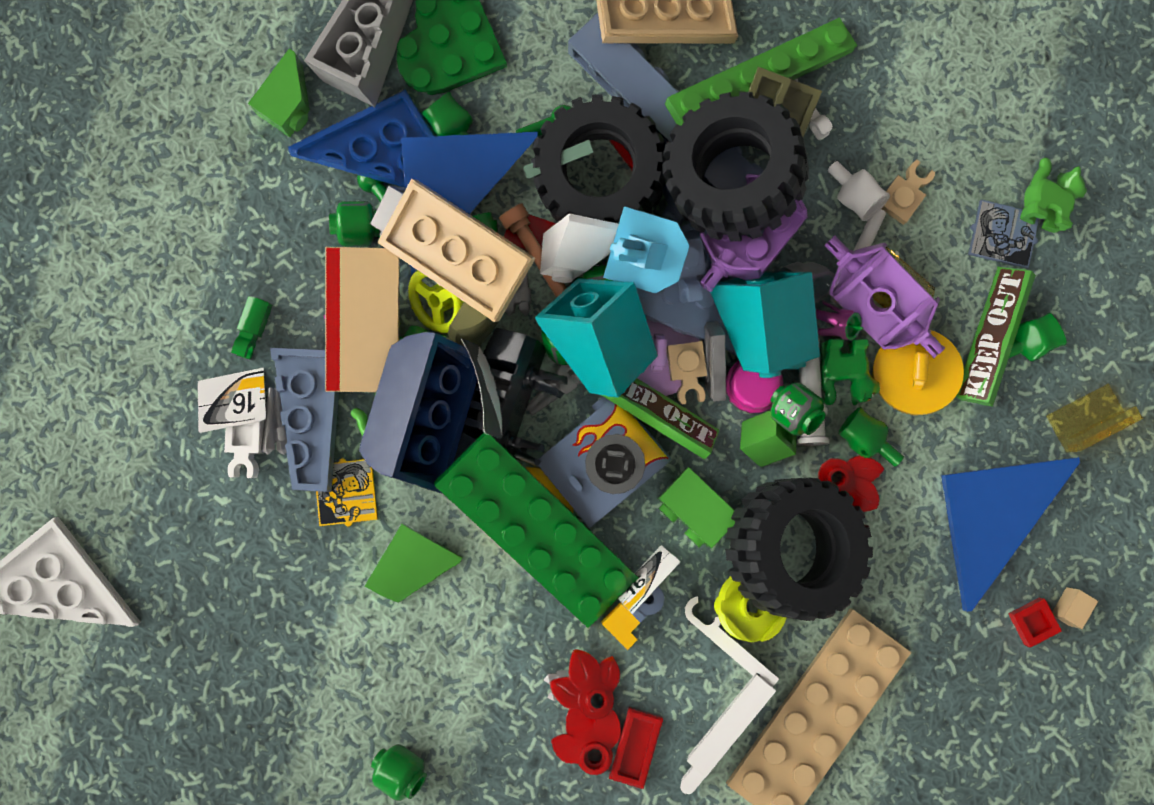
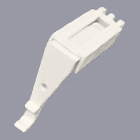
[681,596,779,794]

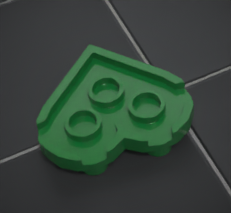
[396,0,507,95]

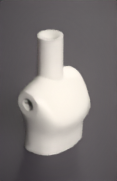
[828,161,890,221]

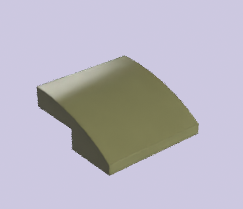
[748,67,822,137]

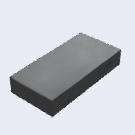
[704,321,726,402]

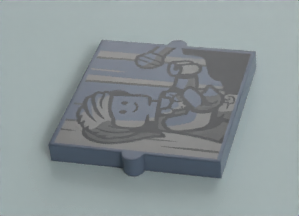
[968,200,1039,269]

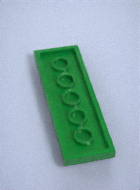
[434,433,638,628]

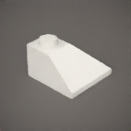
[540,214,619,283]

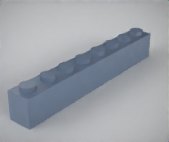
[568,13,765,234]

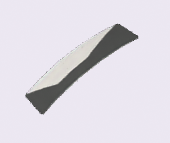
[461,338,502,438]

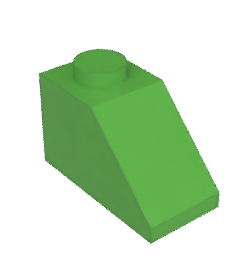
[248,48,310,137]

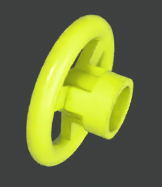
[408,270,464,333]

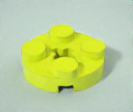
[714,576,787,642]

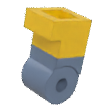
[601,587,665,650]

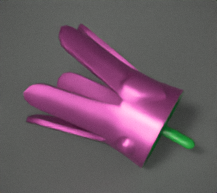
[816,300,863,340]

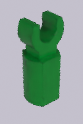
[231,296,273,360]

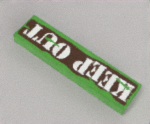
[956,267,1036,407]
[602,378,719,460]

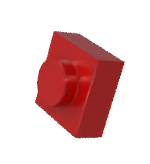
[1008,598,1062,648]

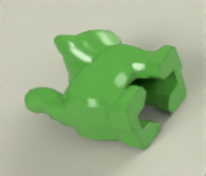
[1020,158,1087,233]

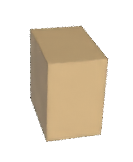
[1052,587,1098,629]

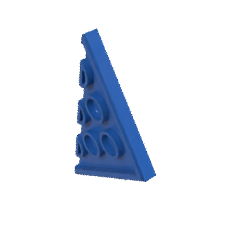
[288,89,435,187]
[401,132,538,275]
[941,457,1080,612]

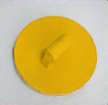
[872,330,964,415]

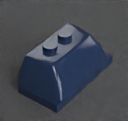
[359,332,478,494]

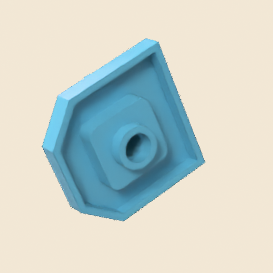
[603,206,690,294]

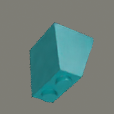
[710,271,820,378]
[535,278,658,398]

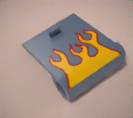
[538,397,672,528]

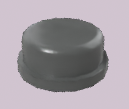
[585,434,645,494]

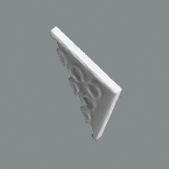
[0,517,141,627]

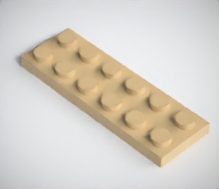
[726,608,912,805]

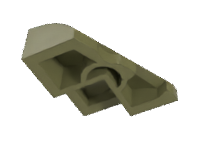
[448,302,499,347]

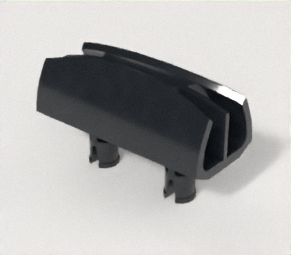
[453,328,568,466]

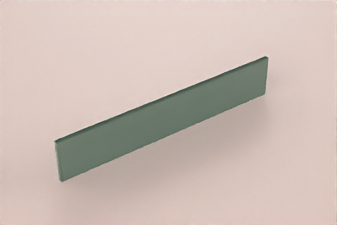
[523,140,594,179]

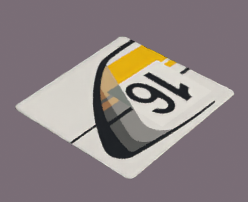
[198,368,266,433]
[618,545,680,614]

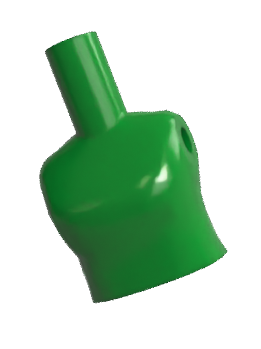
[421,91,473,136]
[1009,313,1067,362]
[838,406,904,467]

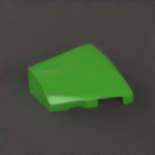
[365,524,463,603]

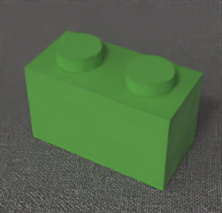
[657,467,735,548]

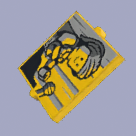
[316,458,378,526]

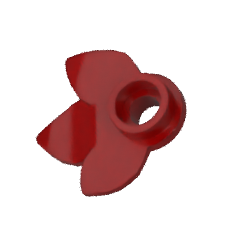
[818,455,884,512]
[550,649,620,719]
[551,708,621,775]

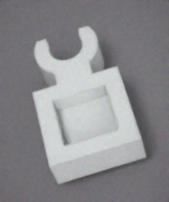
[224,420,265,478]

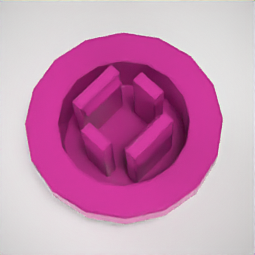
[726,361,783,413]

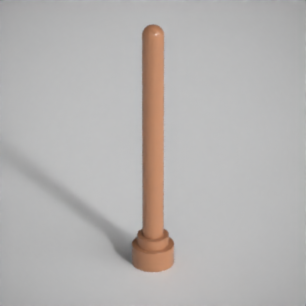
[499,203,567,298]

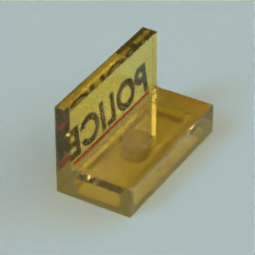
[1046,384,1143,453]

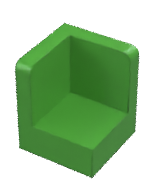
[740,411,797,467]

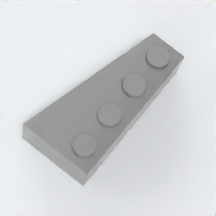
[304,0,413,107]

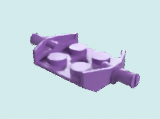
[699,174,807,292]
[824,235,945,358]

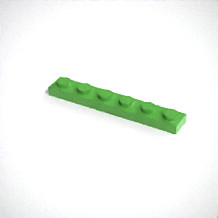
[665,17,857,126]

